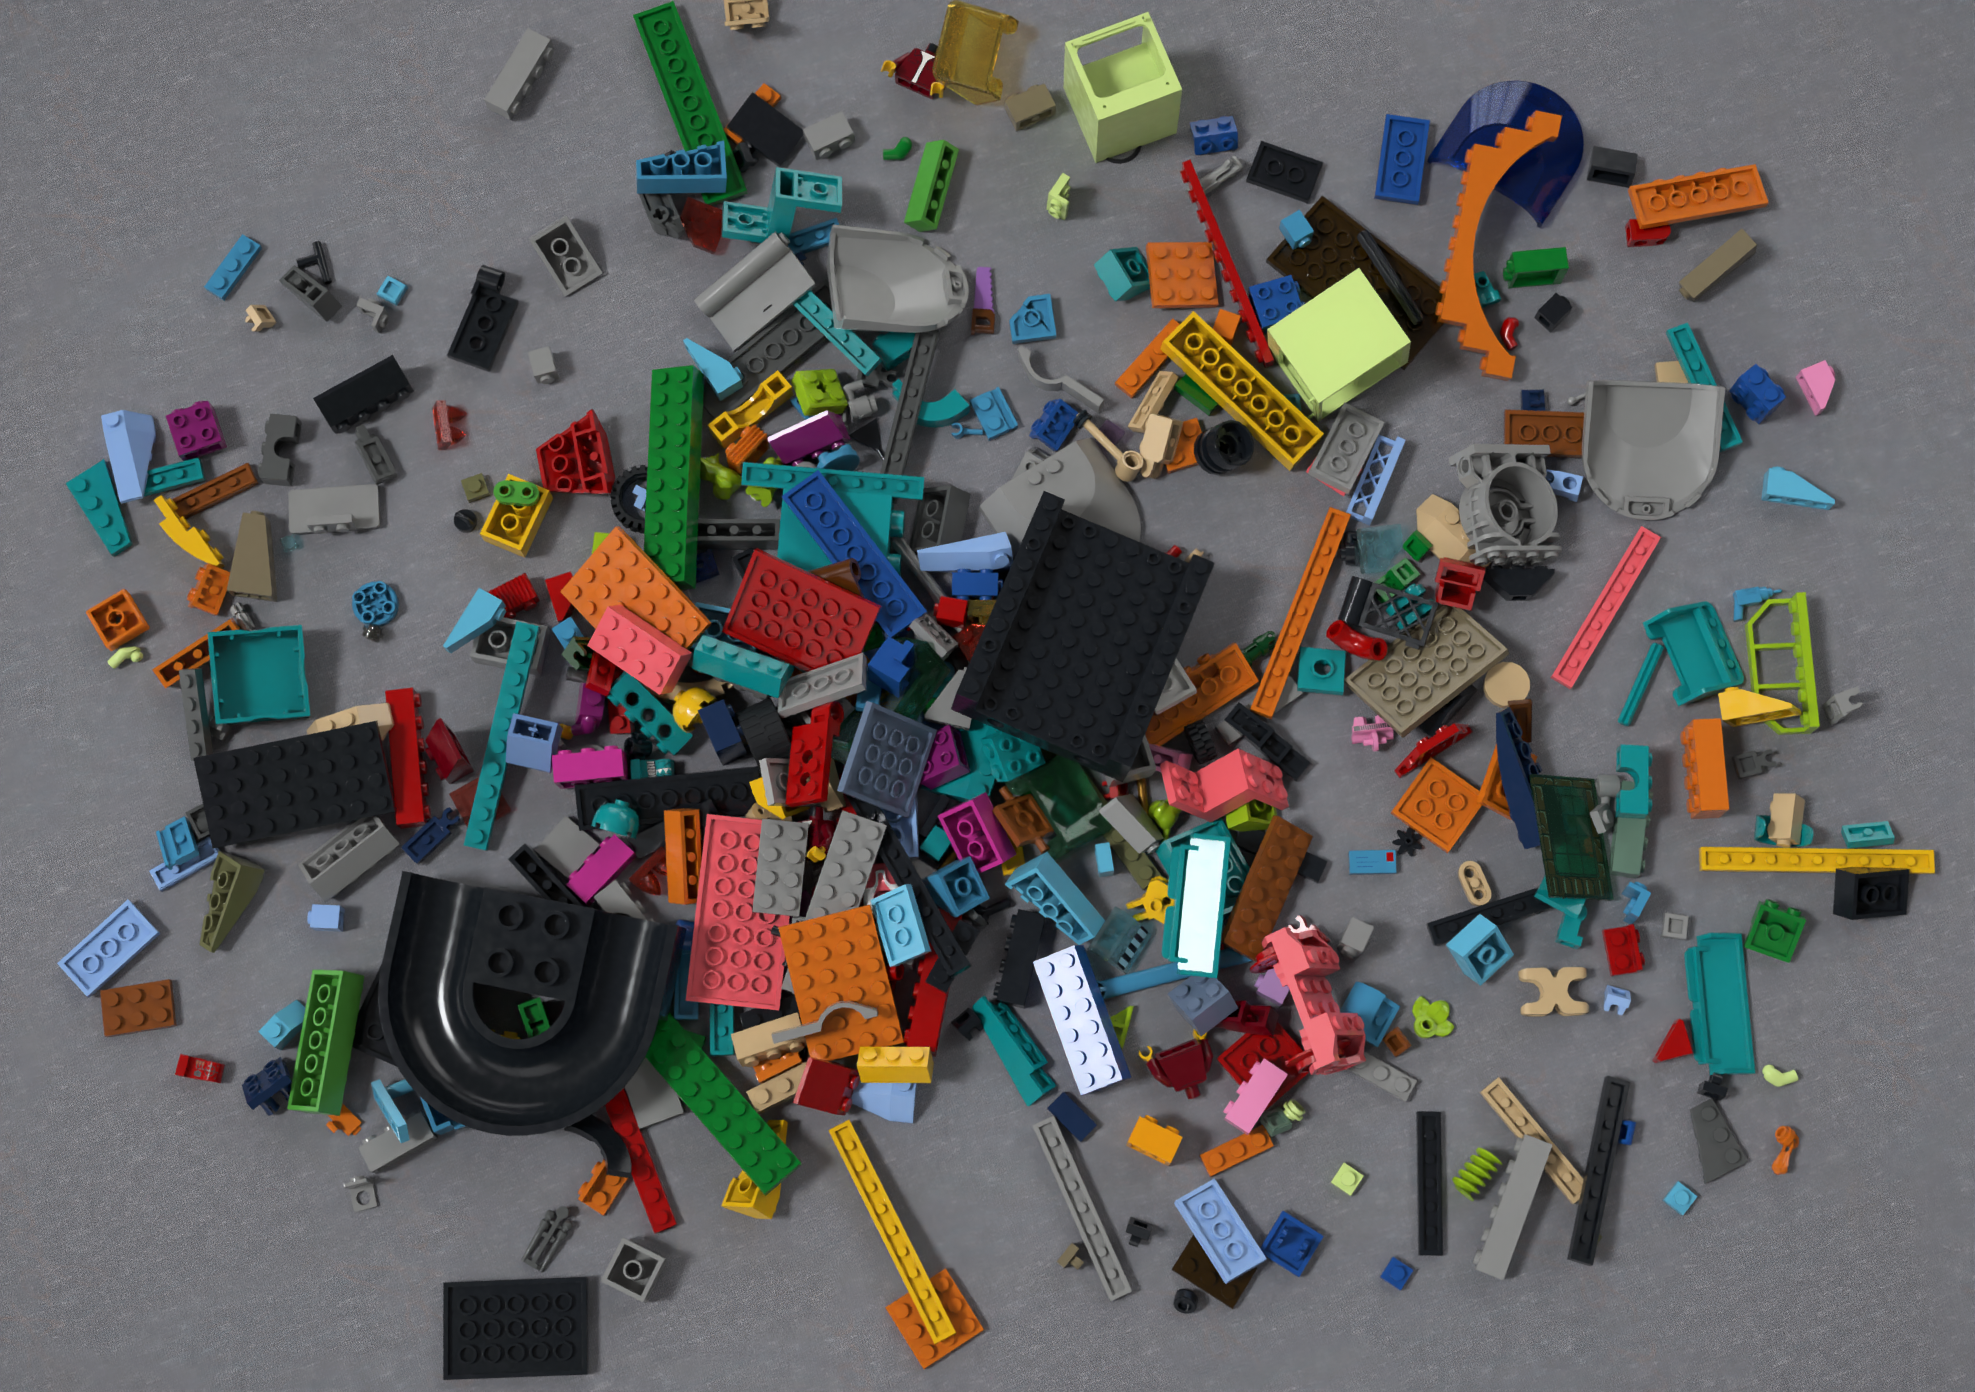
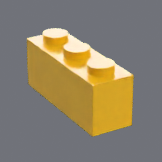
[857,1047,934,1083]

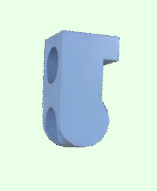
[1545,469,1583,502]

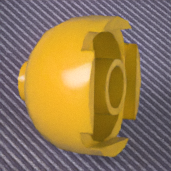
[673,687,718,733]

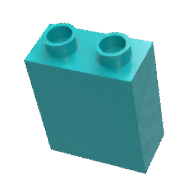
[777,488,905,575]

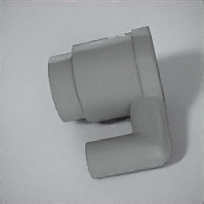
[843,380,878,422]

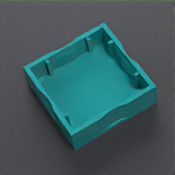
[207,625,310,726]

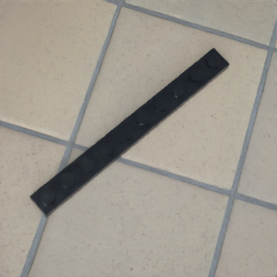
[845,794,972,979]

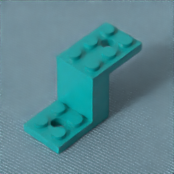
[722,167,842,243]

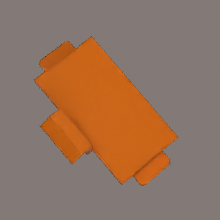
[326,1104,362,1136]

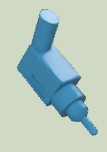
[1733,587,1782,622]

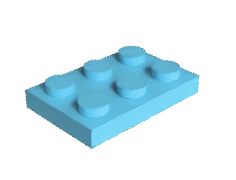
[870,884,931,967]

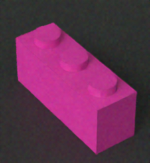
[566,834,637,906]

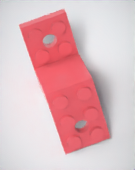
[1160,748,1289,822]

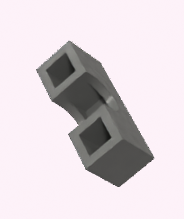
[258,413,302,487]

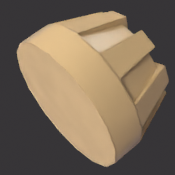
[1483,662,1530,708]

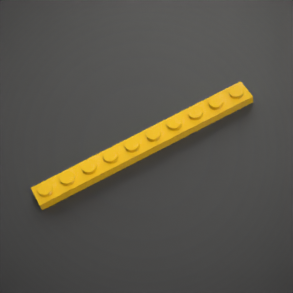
[1699,847,1935,874]
[828,1120,957,1345]

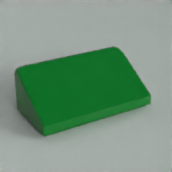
[1174,374,1219,416]

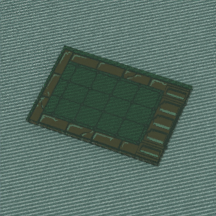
[1529,774,1614,901]

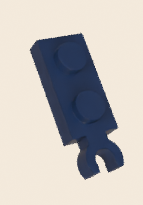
[401,807,461,865]

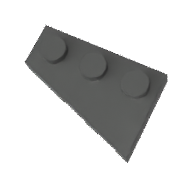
[1690,1098,1748,1184]

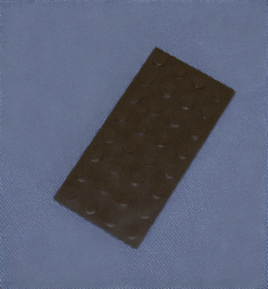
[1266,196,1445,370]

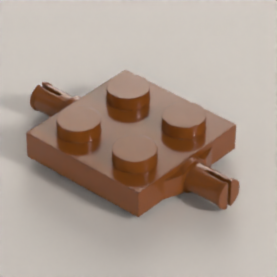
[993,786,1055,854]

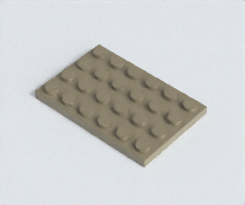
[1344,604,1509,738]

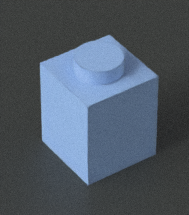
[307,904,345,932]

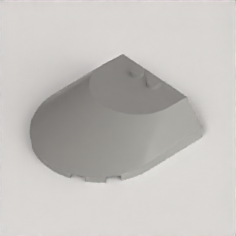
[827,225,969,333]
[1582,379,1725,520]
[979,437,1141,561]

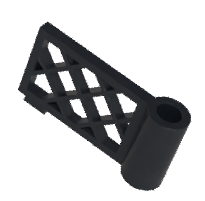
[1338,576,1439,650]

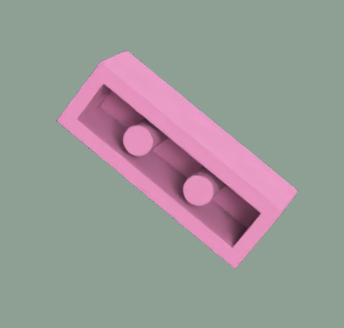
[1223,1058,1288,1135]

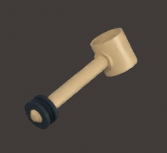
[1073,410,1143,482]

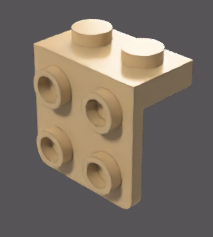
[724,0,770,30]

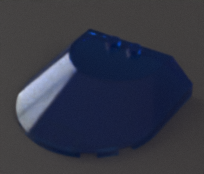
[1427,80,1584,228]

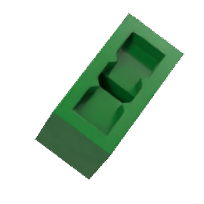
[518,997,553,1038]

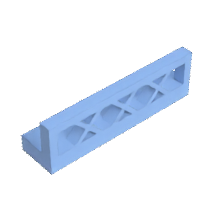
[1346,435,1405,526]

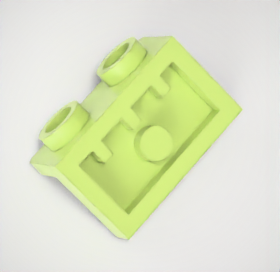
[1046,173,1071,220]

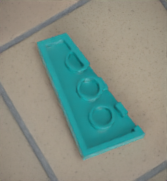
[65,459,133,557]

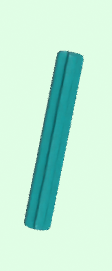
[1618,643,1664,726]

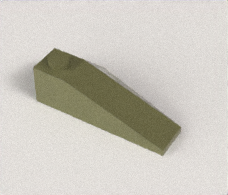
[199,851,265,953]

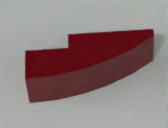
[1215,1001,1279,1036]

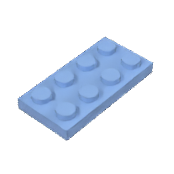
[57,900,160,998]
[1174,1178,1267,1284]

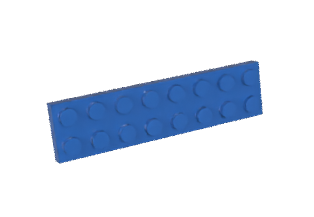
[781,470,927,639]

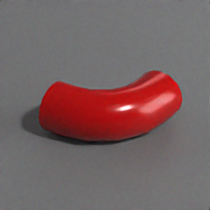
[1326,620,1387,660]

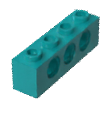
[607,671,693,755]

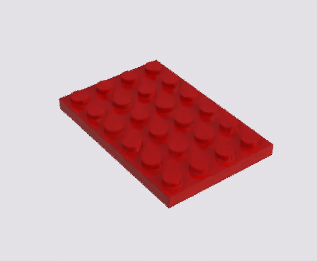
[722,548,882,672]

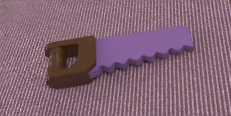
[971,267,995,335]

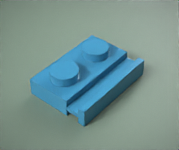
[970,387,1018,441]
[156,816,200,870]

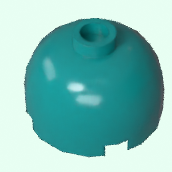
[591,799,639,839]

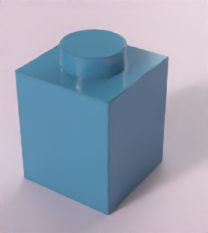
[1279,210,1314,250]

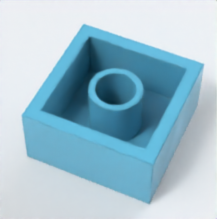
[1094,842,1114,877]

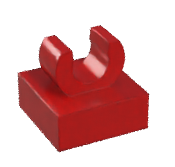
[1102,781,1129,799]

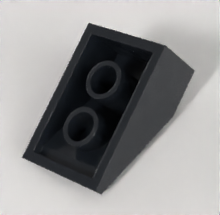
[1833,867,1910,920]

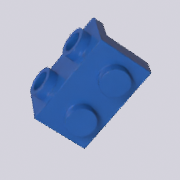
[1190,116,1238,155]

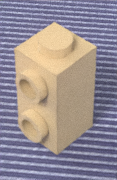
[1767,793,1805,848]

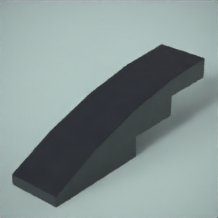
[1224,702,1311,781]

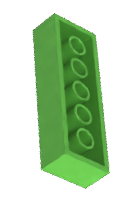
[287,970,365,1116]

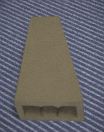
[1679,229,1757,302]
[227,511,277,602]

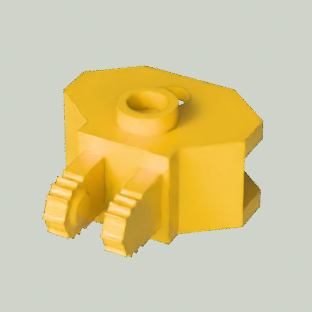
[1126,875,1174,924]

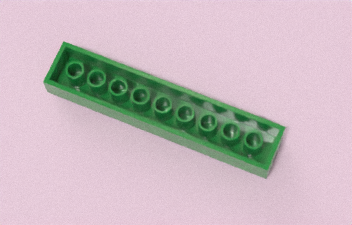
[644,365,704,590]

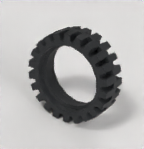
[610,465,648,534]

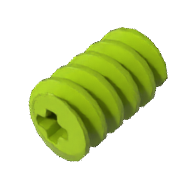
[1452,1147,1503,1202]

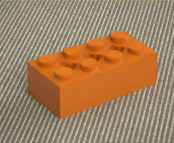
[1680,718,1729,819]

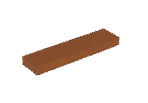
[172,463,259,519]

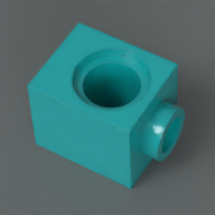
[920,825,952,864]

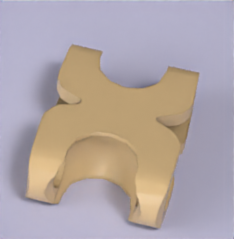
[1518,967,1589,1017]

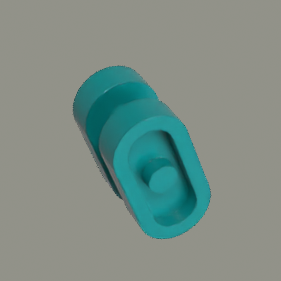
[1385,583,1435,630]

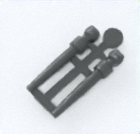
[521,1206,573,1272]

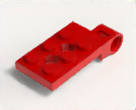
[785,701,844,807]

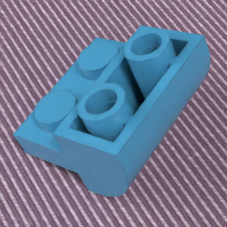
[1340,982,1400,1047]

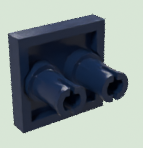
[242,1057,292,1116]

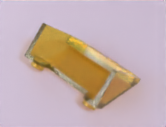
[933,0,1019,105]

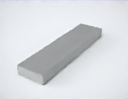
[1215,675,1303,746]

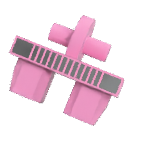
[1351,715,1393,751]

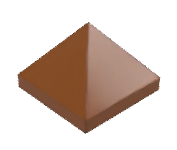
[1382,1026,1412,1057]

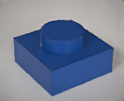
[1380,1257,1413,1291]

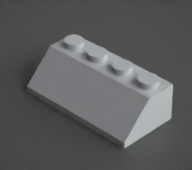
[298,815,399,902]

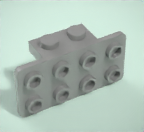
[288,484,380,534]

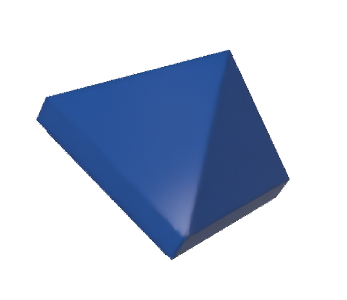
[1618,1120,1636,1145]

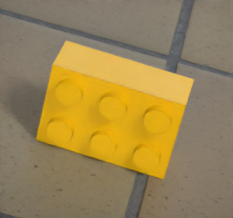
[480,474,553,558]

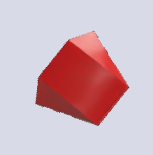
[536,409,615,494]

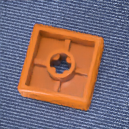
[725,425,769,476]
[86,589,150,651]

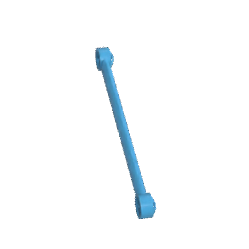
[1096,948,1265,1000]

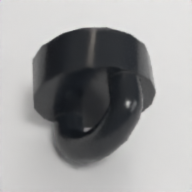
[454,509,477,533]
[1173,1289,1198,1314]

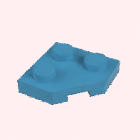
[1009,294,1056,344]

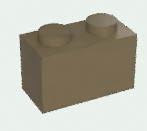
[1005,83,1056,131]

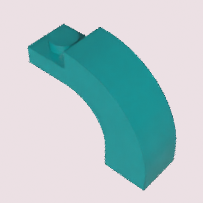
[892,379,970,428]

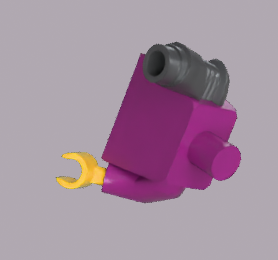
[559,667,605,740]

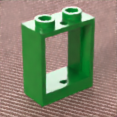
[1503,247,1569,289]

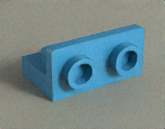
[1622,882,1651,924]

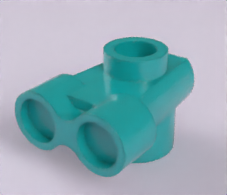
[1474,271,1502,308]

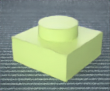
[1330,1163,1364,1196]

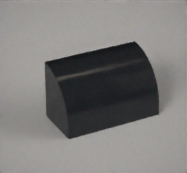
[1587,146,1638,188]

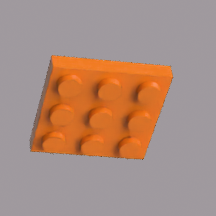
[1146,242,1219,308]
[1391,757,1482,854]
[885,1268,984,1369]

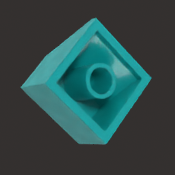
[1094,247,1150,302]

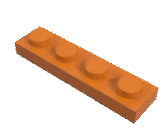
[1115,318,1180,399]

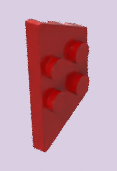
[1394,723,1473,778]

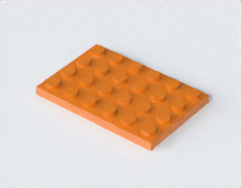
[560,526,712,650]
[778,904,904,1061]

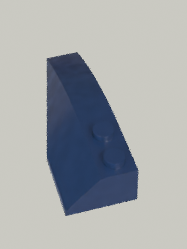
[1496,707,1567,849]

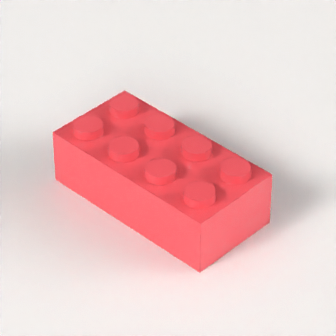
[587,605,693,695]

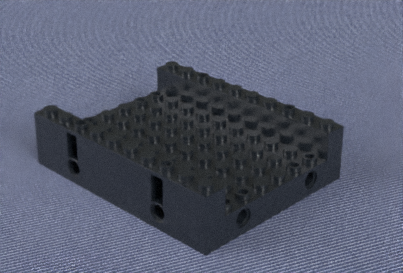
[951,491,1215,782]

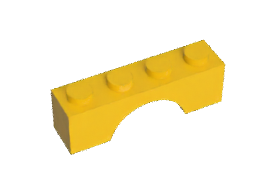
[708,370,794,449]

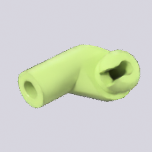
[107,646,143,669]

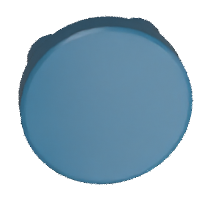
[816,444,860,471]
[352,581,399,627]

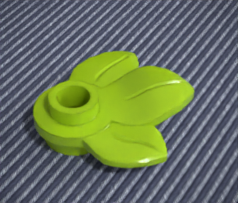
[1412,996,1454,1038]

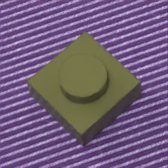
[461,473,490,503]

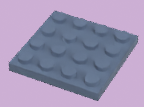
[837,701,937,818]

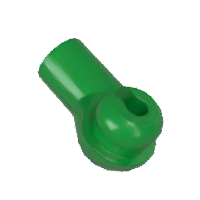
[883,137,912,160]

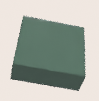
[1259,1107,1292,1137]

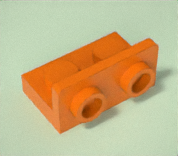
[186,563,230,616]
[753,1052,803,1084]
[578,1160,629,1216]

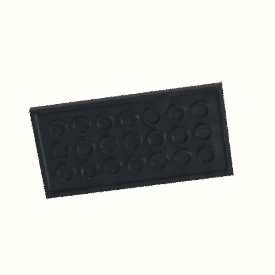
[193,721,396,848]

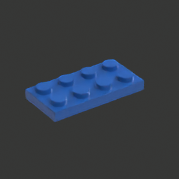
[1374,114,1430,205]

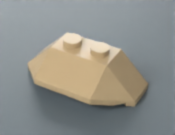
[1416,494,1490,568]
[307,703,394,741]

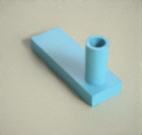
[371,1079,414,1143]

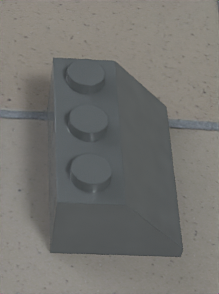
[910,485,970,555]

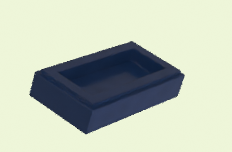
[1047,1092,1097,1142]

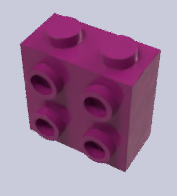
[166,401,227,461]
[920,725,970,790]

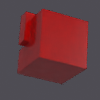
[1435,557,1485,610]

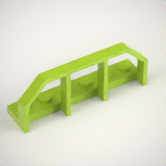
[1745,592,1820,735]

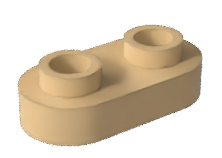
[1457,861,1491,907]

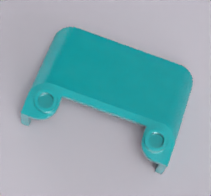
[1643,601,1744,706]

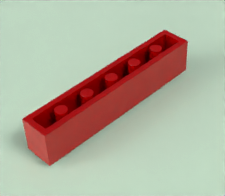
[385,687,431,829]

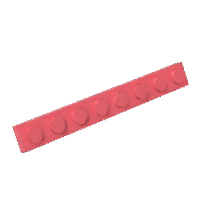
[1550,526,1661,689]

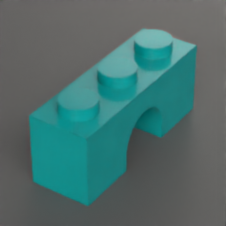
[1616,744,1652,819]

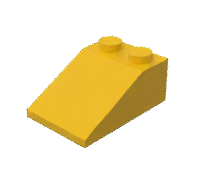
[1718,687,1802,727]

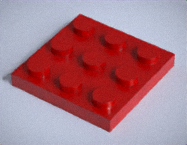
[1216,1022,1309,1112]

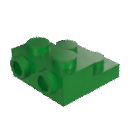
[1743,899,1806,963]

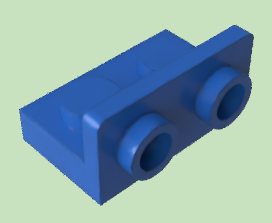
[1029,399,1078,451]

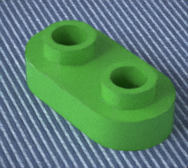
[493,480,540,506]

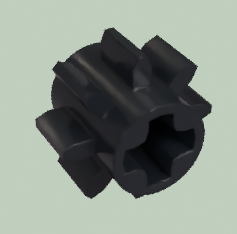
[624,733,653,760]

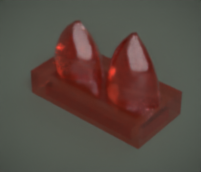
[432,400,467,450]
[629,846,667,895]

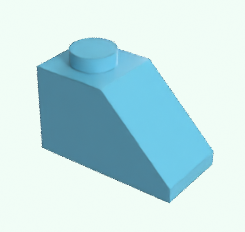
[258,1000,305,1050]

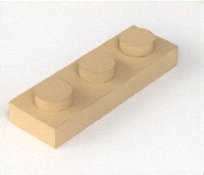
[1128,371,1178,433]

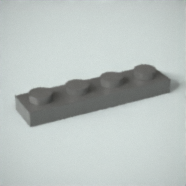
[179,668,213,761]

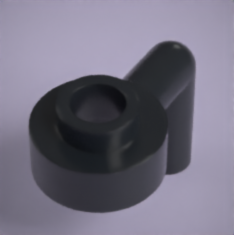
[1340,531,1372,565]

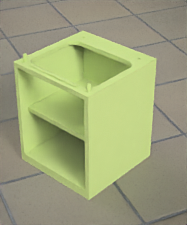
[1063,12,1182,163]
[1267,268,1411,422]

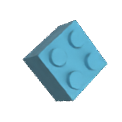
[1446,914,1514,986]

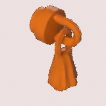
[1772,1126,1799,1175]

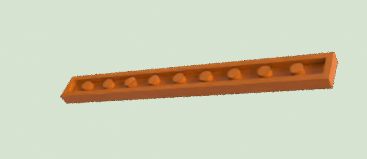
[1250,507,1351,719]

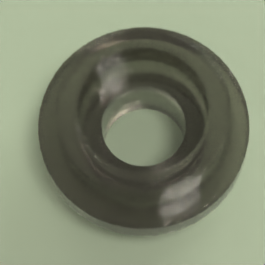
[362,623,385,643]

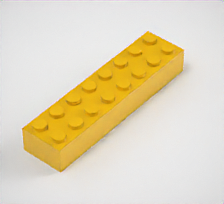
[1160,311,1324,471]

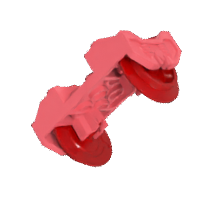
[1250,927,1366,1075]

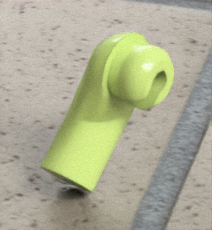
[1762,1065,1798,1087]

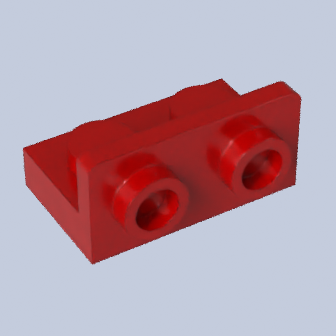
[1602,924,1645,977]

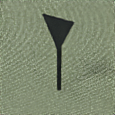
[849,418,884,460]

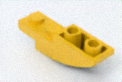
[154,495,225,568]

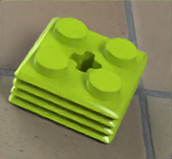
[791,369,848,416]

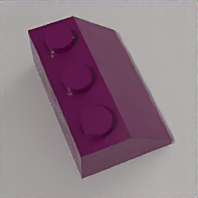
[767,410,851,466]

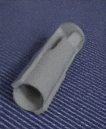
[1185,155,1243,197]

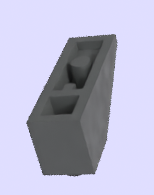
[279,265,342,322]

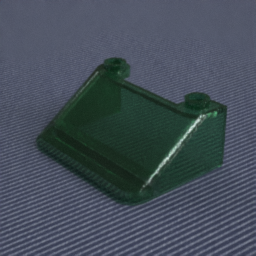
[1005,755,1112,863]

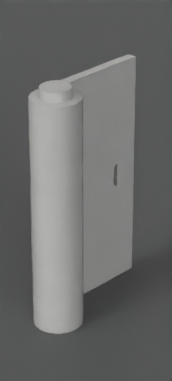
[694,231,817,352]

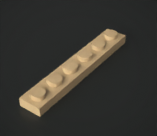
[1479,1077,1584,1204]

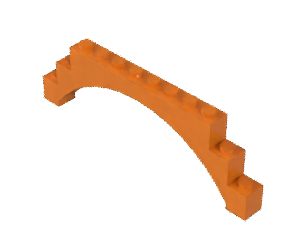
[1435,110,1562,381]

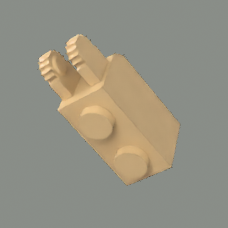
[1139,413,1183,479]

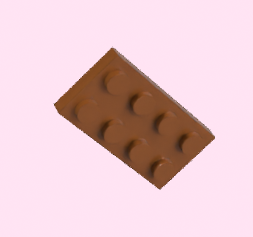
[1504,409,1584,458]

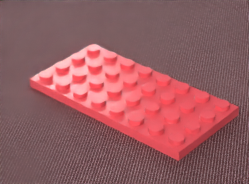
[686,814,790,1010]

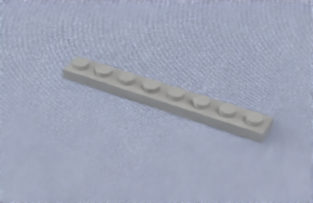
[1032,1116,1132,1302]

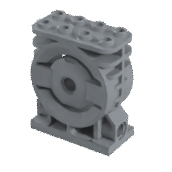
[1449,444,1562,566]

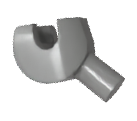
[1595,775,1620,809]

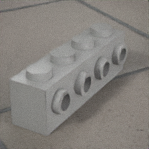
[484,28,554,120]

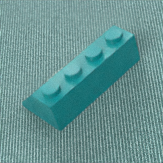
[692,635,795,698]

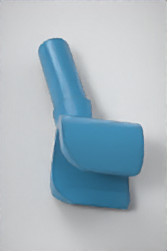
[951,422,983,439]

